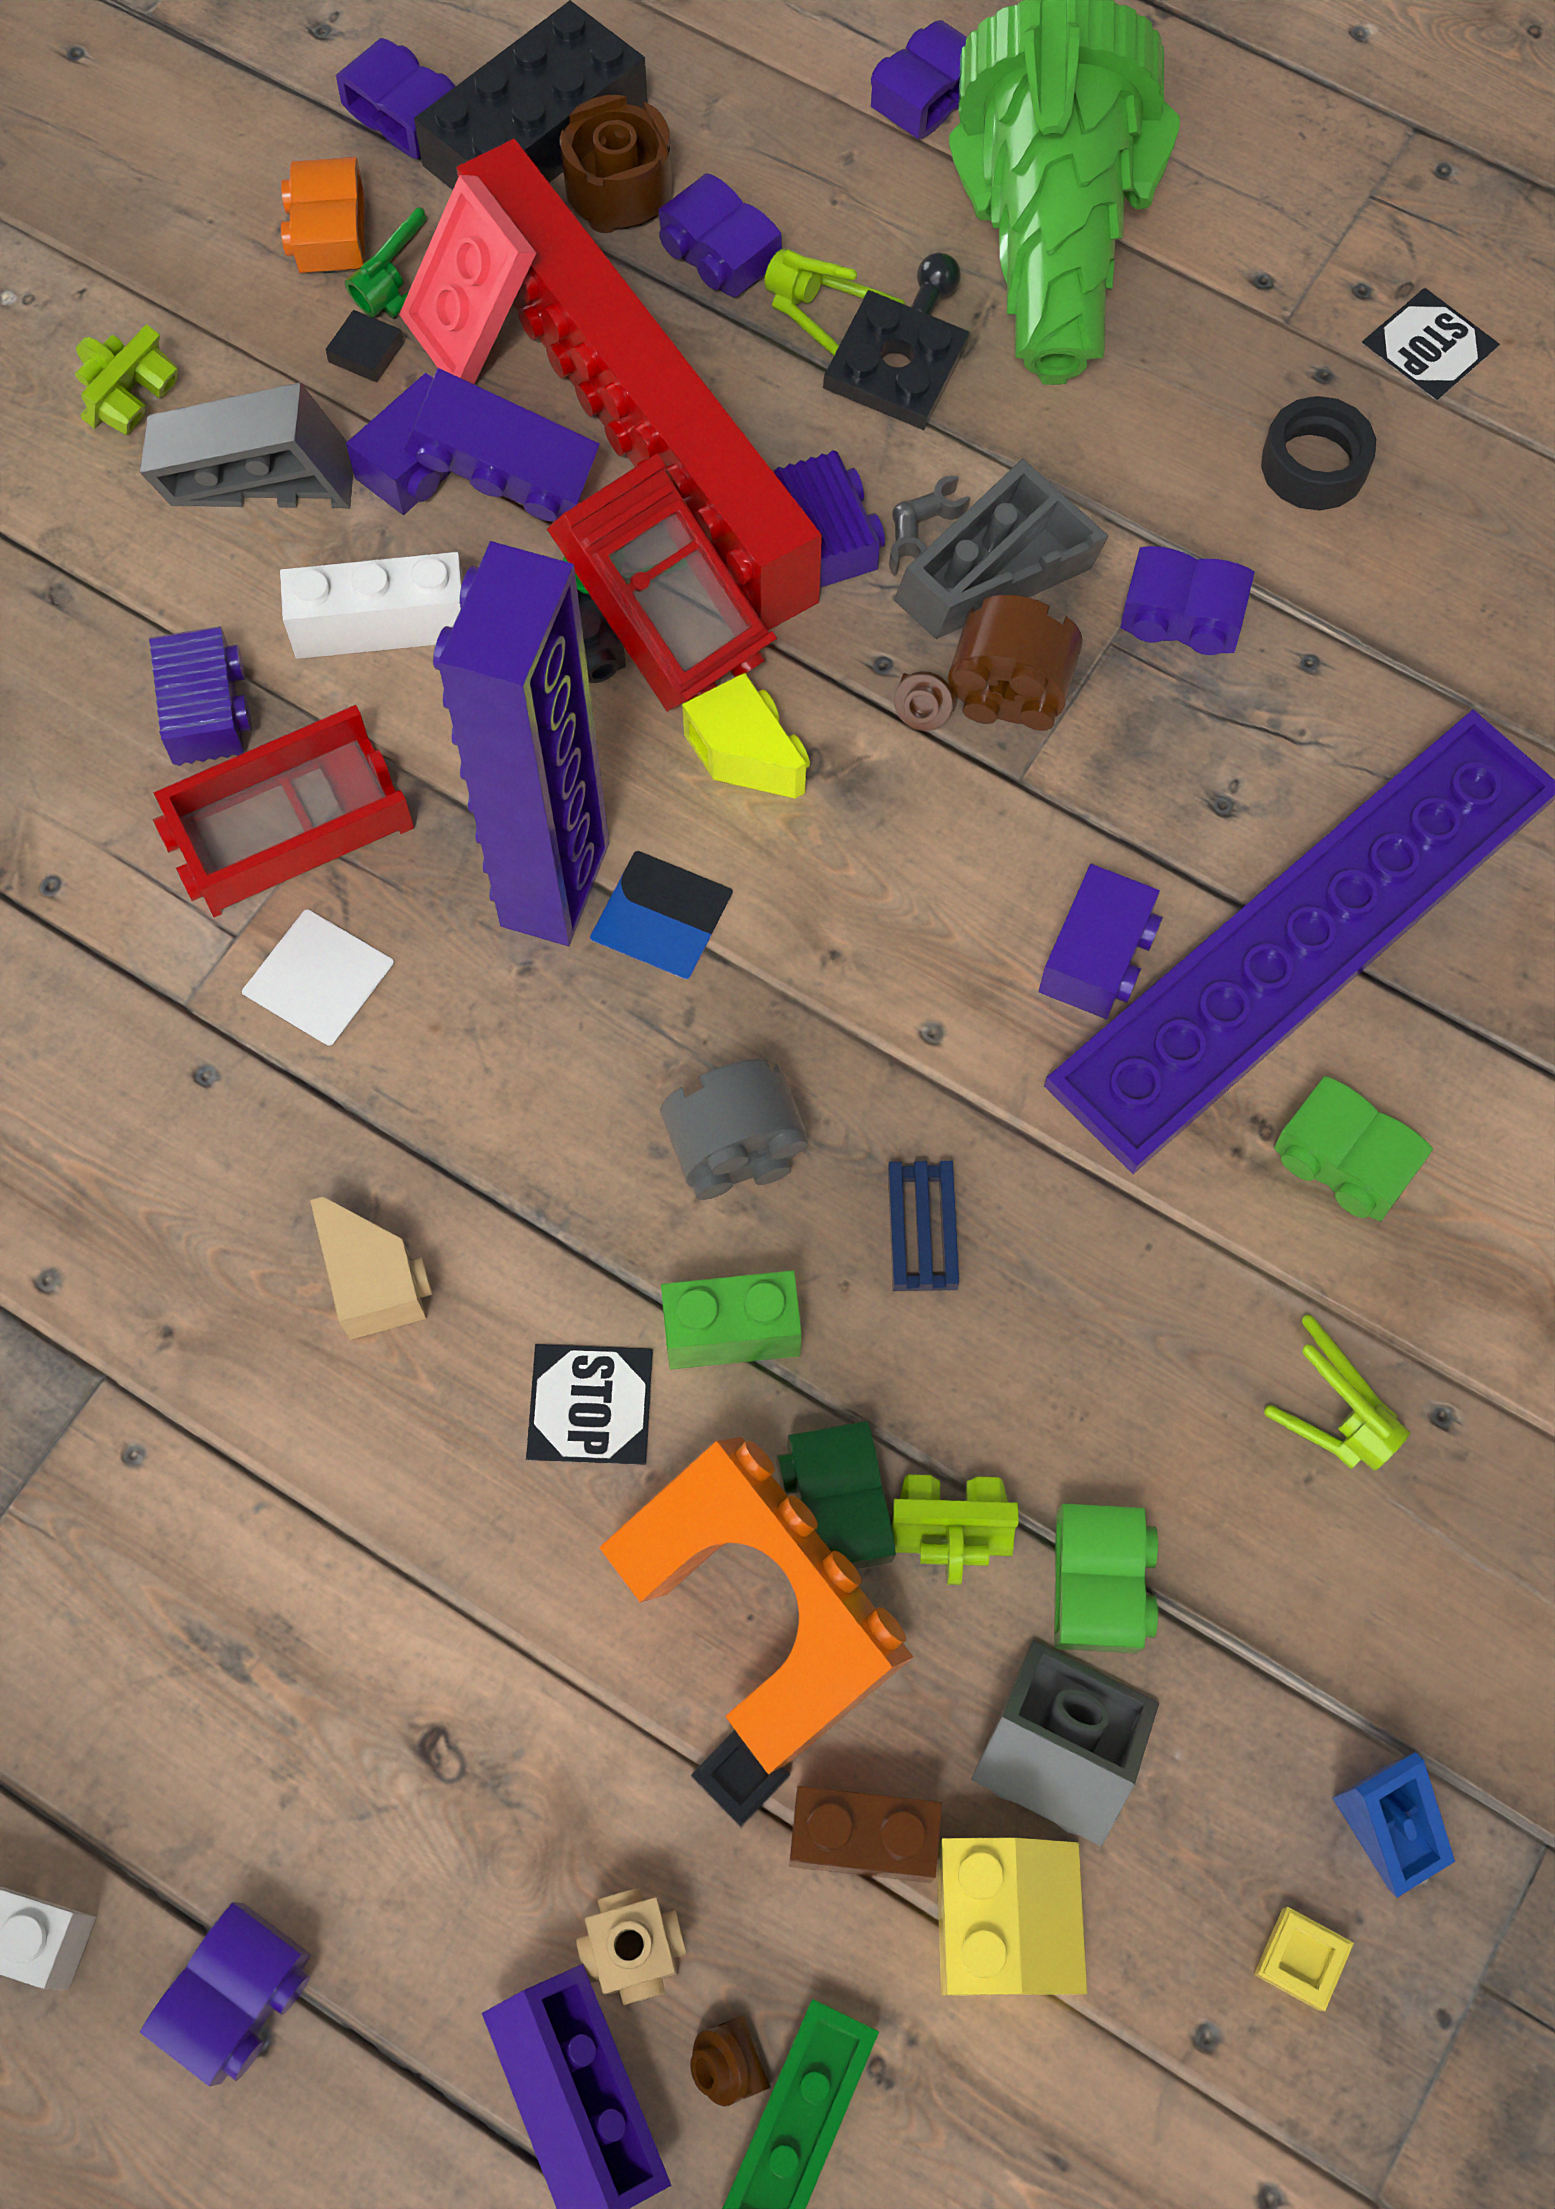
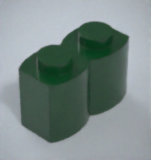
[777,1421,896,1569]

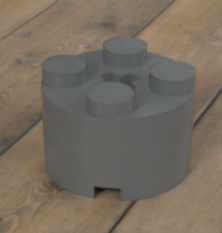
[660,1059,809,1200]

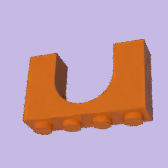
[599,1437,913,1774]

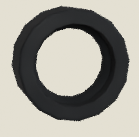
[1261,396,1377,511]

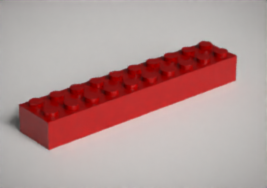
[456,139,822,631]

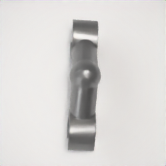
[889,475,970,576]

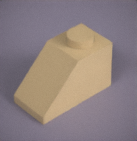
[310,1197,432,1340]

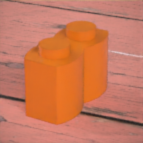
[281,157,366,273]

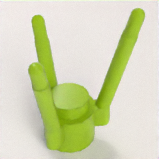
[764,249,905,356]
[1264,1315,1411,1471]

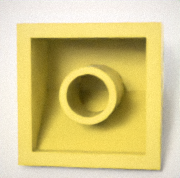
[937,1838,1087,1996]

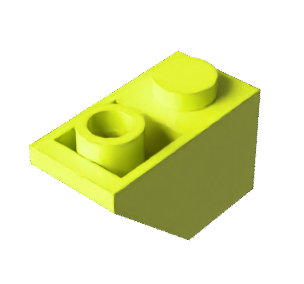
[682,673,810,799]

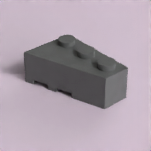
[140,382,354,509]
[894,458,1109,639]

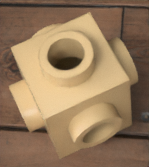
[576,1888,687,2006]

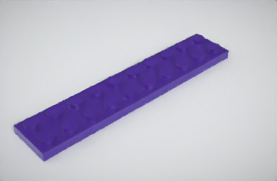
[1044,709,1555,1174]

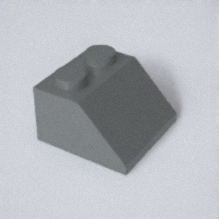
[971,1640,1159,1847]

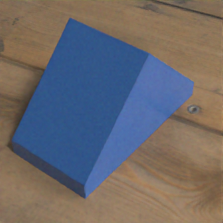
[1332,1752,1455,1898]

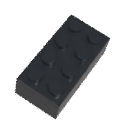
[414,0,648,190]

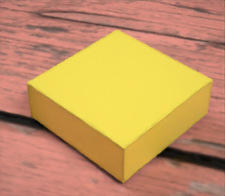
[1254,1907,1354,2011]

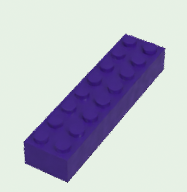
[433,541,610,947]

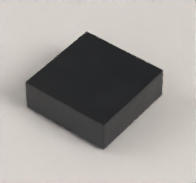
[325,310,404,383]
[691,1730,791,1828]

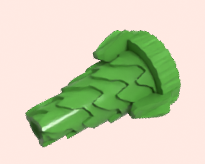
[949,0,1180,385]

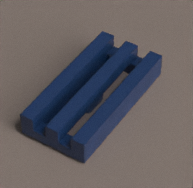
[888,1161,959,1291]

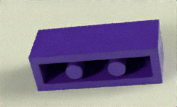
[404,368,600,521]
[482,1964,672,2209]

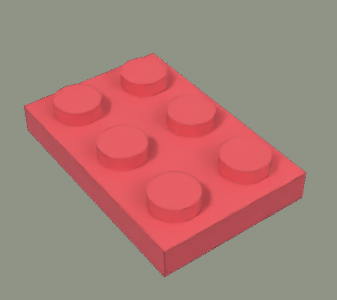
[399,175,536,384]

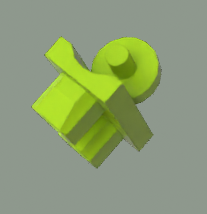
[75,324,178,435]
[891,1474,1019,1585]

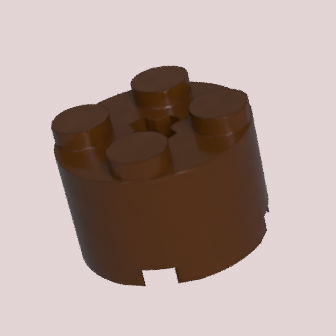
[560,95,672,233]
[948,595,1083,731]

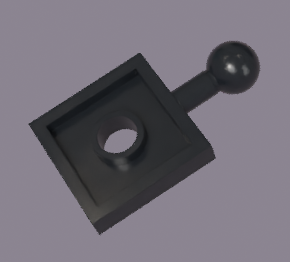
[823,252,970,430]

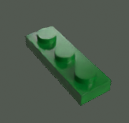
[722,1999,879,2209]

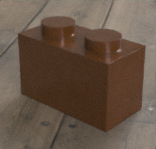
[789,1786,942,1883]

